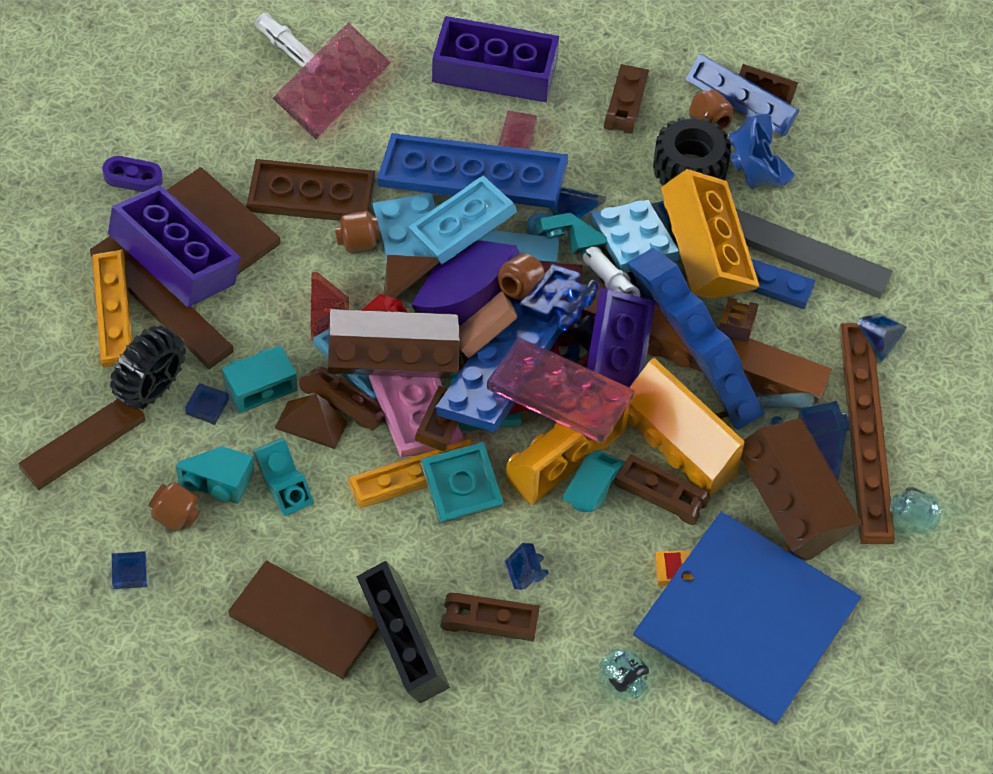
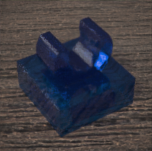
[505,543,549,590]

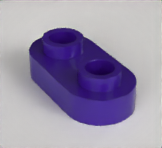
[102,156,163,192]

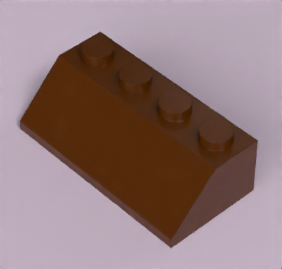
[327,309,460,379]
[741,418,862,560]

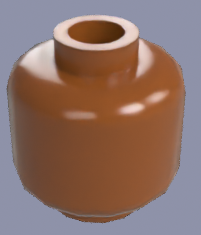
[689,89,733,131]
[335,211,381,254]
[498,253,545,300]
[148,482,200,532]

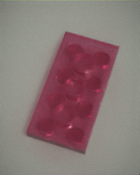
[273,22,391,139]
[487,337,634,443]

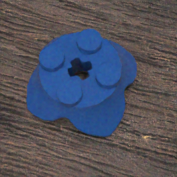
[729,113,795,189]

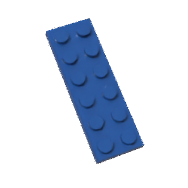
[377,133,568,209]
[436,285,581,433]

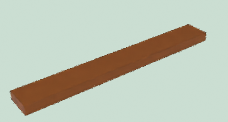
[839,323,895,544]

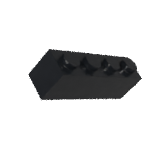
[356,561,450,703]

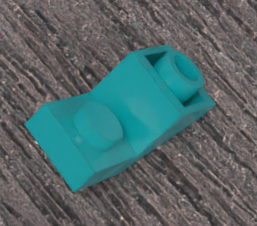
[535,213,608,257]
[252,438,314,516]
[563,449,625,512]

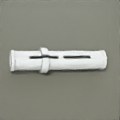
[255,13,327,78]
[583,246,640,297]

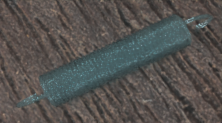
[756,393,821,409]

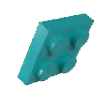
[420,442,504,524]

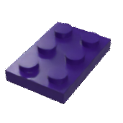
[584,288,656,393]

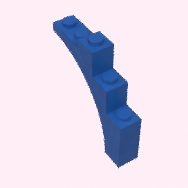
[627,247,765,430]

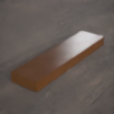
[18,399,146,491]

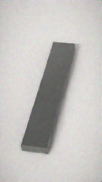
[735,208,893,299]

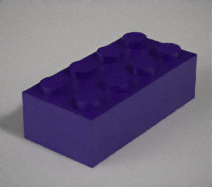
[432,16,560,103]
[108,185,241,307]

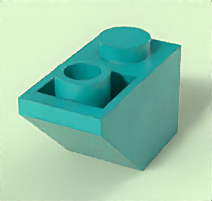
[176,446,254,504]

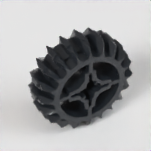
[110,325,186,409]

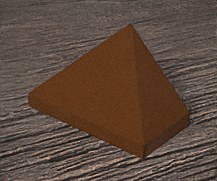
[739,64,799,105]
[383,255,439,299]
[275,393,347,449]

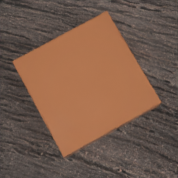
[459,291,517,358]

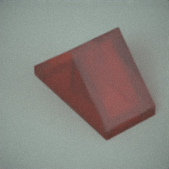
[310,272,349,341]

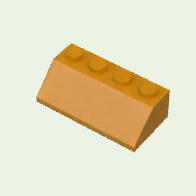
[661,169,760,299]
[626,358,745,496]
[506,391,630,506]

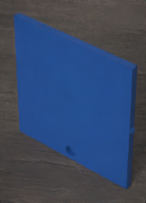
[633,511,862,724]

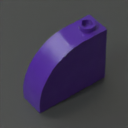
[411,240,520,326]

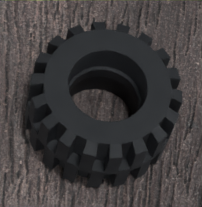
[653,116,731,186]

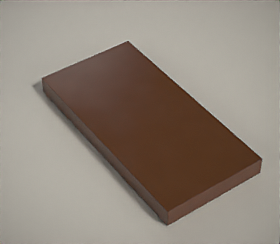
[246,159,375,221]
[167,167,281,275]
[228,560,379,680]

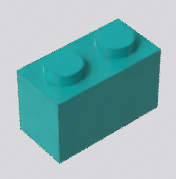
[222,345,298,414]

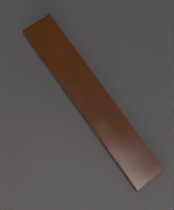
[90,236,234,370]

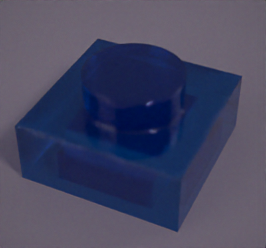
[185,383,229,425]
[112,551,147,590]

